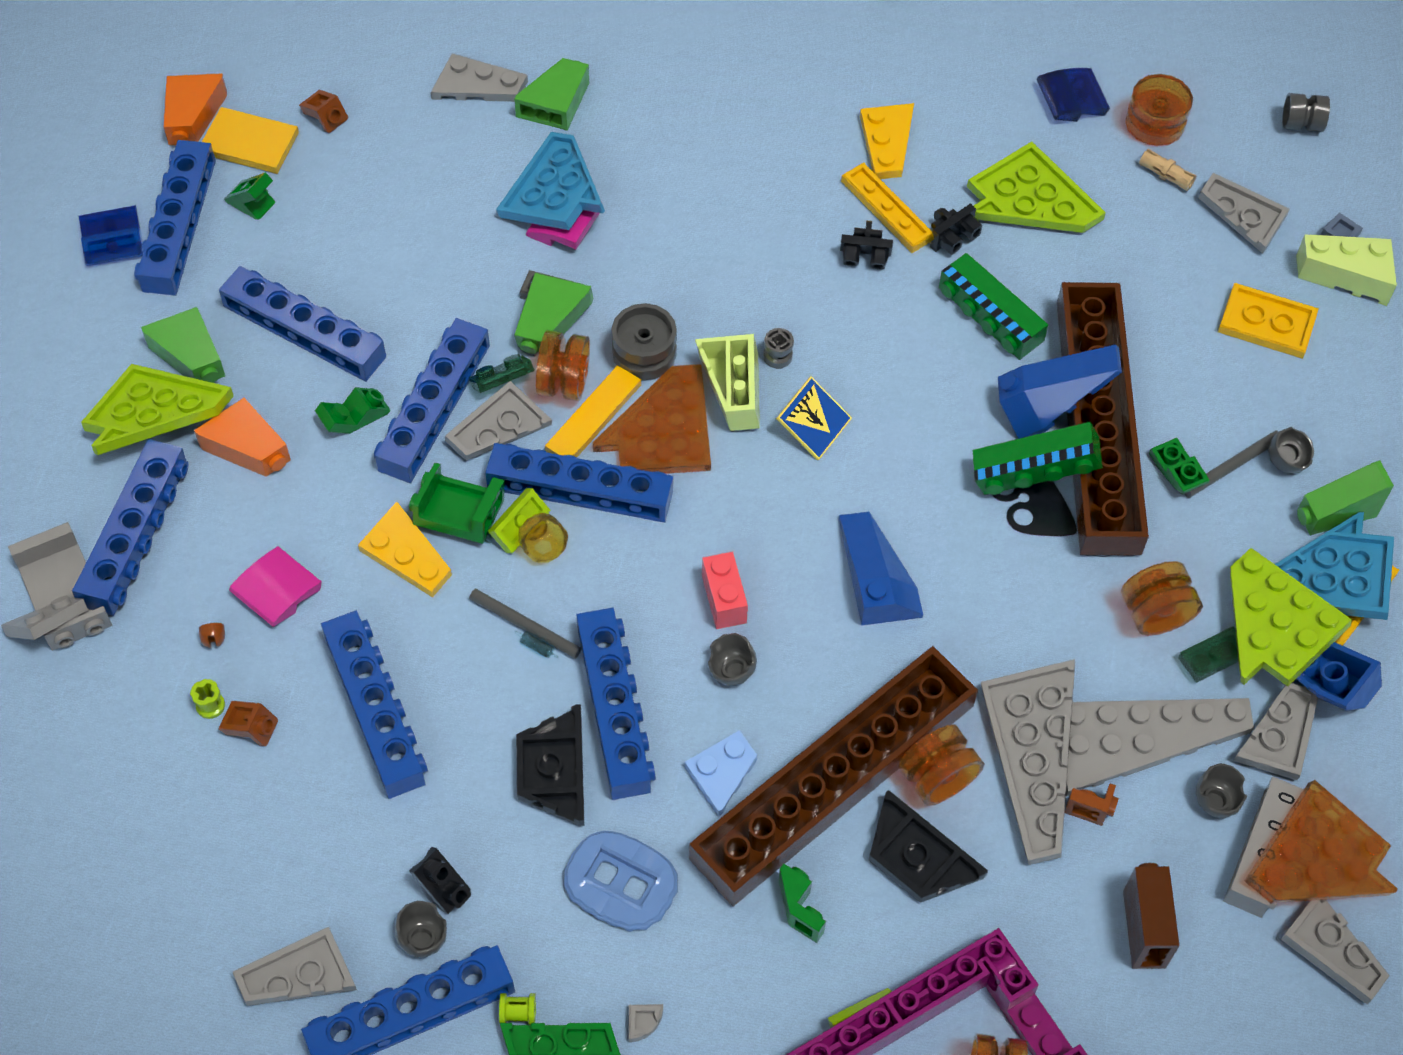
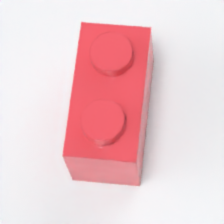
[702,551,748,629]

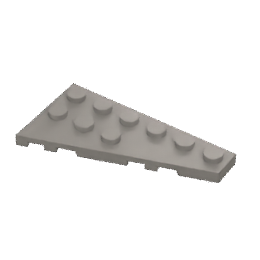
[981,659,1075,865]
[1066,698,1254,797]

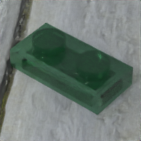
[469,354,534,393]
[1178,626,1238,683]

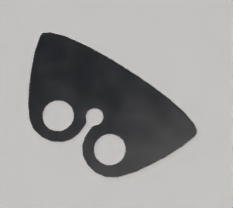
[992,481,1077,536]

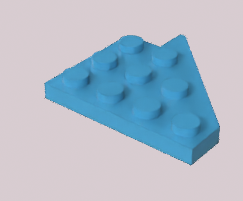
[496,132,605,230]
[1275,512,1394,620]

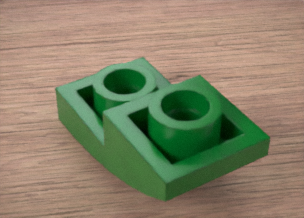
[1149,438,1210,494]

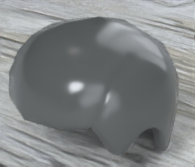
[1268,427,1314,473]
[708,633,757,686]
[1196,763,1247,818]
[395,900,447,957]

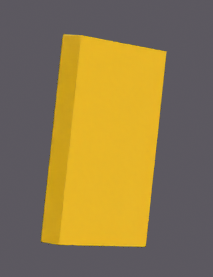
[202,107,299,174]
[1218,283,1319,359]

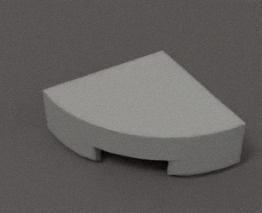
[629,1004,663,1042]

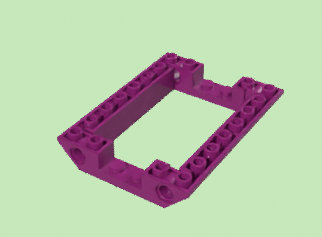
[787,928,1088,1055]

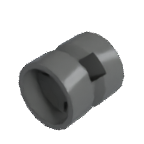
[1282,93,1330,132]

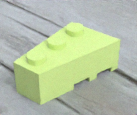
[1296,234,1397,306]
[695,334,760,431]

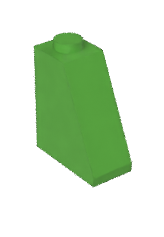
[514,58,590,131]
[514,273,594,354]
[141,307,225,383]
[1297,460,1394,536]

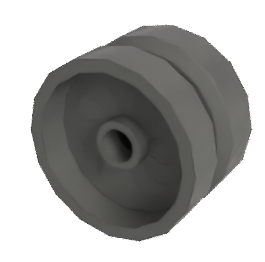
[611,303,677,380]

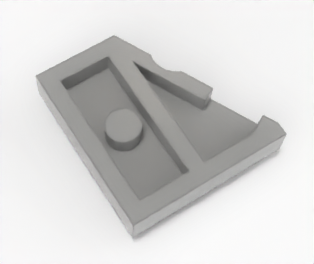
[1,595,88,640]

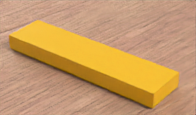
[841,162,934,253]
[545,365,641,457]

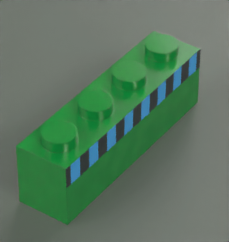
[939,253,1049,360]
[972,422,1103,495]

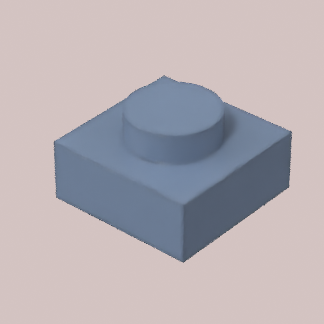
[1321,212,1363,237]

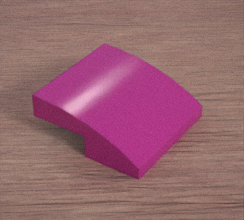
[526,210,600,250]
[229,546,322,627]

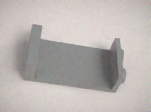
[8,522,112,651]

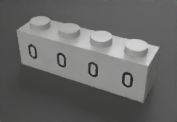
[1223,777,1312,918]

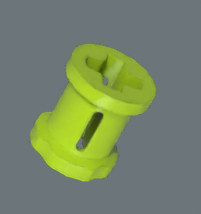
[190,679,225,719]
[499,993,536,1025]

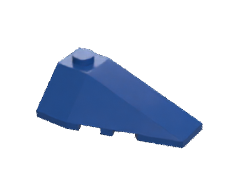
[998,345,1122,439]
[839,511,923,626]
[1297,642,1382,711]

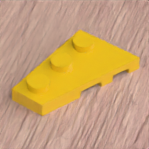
[860,103,914,179]
[358,501,452,597]

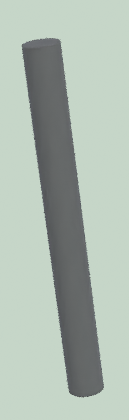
[1184,430,1279,498]
[469,588,581,659]

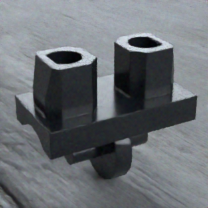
[930,203,982,255]
[840,220,893,269]
[409,847,471,914]

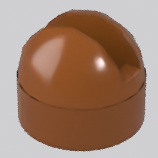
[199,623,225,648]

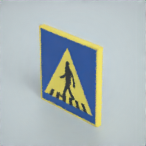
[776,376,852,460]

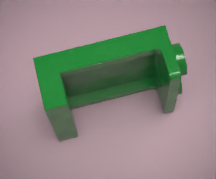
[409,463,504,544]

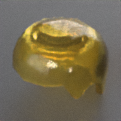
[518,513,568,563]

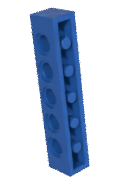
[134,140,216,296]
[219,266,386,382]
[374,318,490,484]
[72,439,189,616]
[485,443,673,523]
[576,607,656,800]
[320,610,428,799]
[301,945,515,1055]

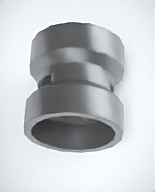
[763,328,794,369]

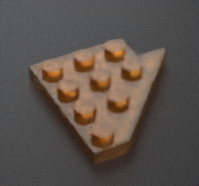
[593,364,711,474]
[1244,780,1398,903]

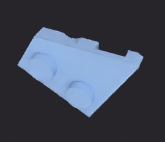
[685,730,757,816]

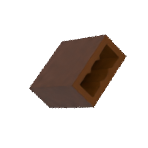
[1123,863,1180,969]

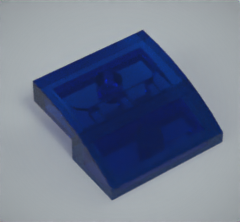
[1036,68,1110,122]
[78,205,143,266]

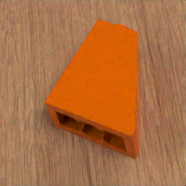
[164,73,227,145]
[194,398,291,477]

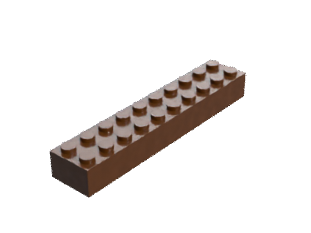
[1057,282,1149,555]
[689,646,978,907]

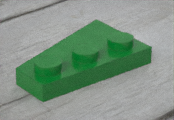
[500,1023,621,1055]

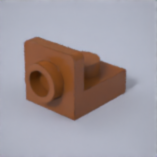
[299,89,348,133]
[219,701,278,747]
[1065,783,1119,826]

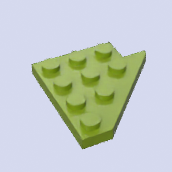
[967,141,1106,233]
[81,364,234,455]
[1230,548,1352,687]

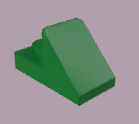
[224,172,275,220]

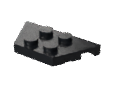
[516,704,585,826]
[869,790,988,903]

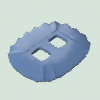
[564,831,678,932]

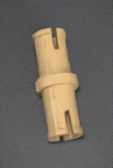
[1139,148,1197,191]

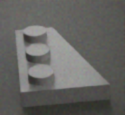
[431,54,528,102]
[1199,173,1290,253]
[445,381,552,461]
[1233,683,1318,781]
[1281,888,1389,1005]
[233,927,357,1006]

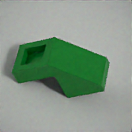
[314,387,391,434]
[778,863,826,943]

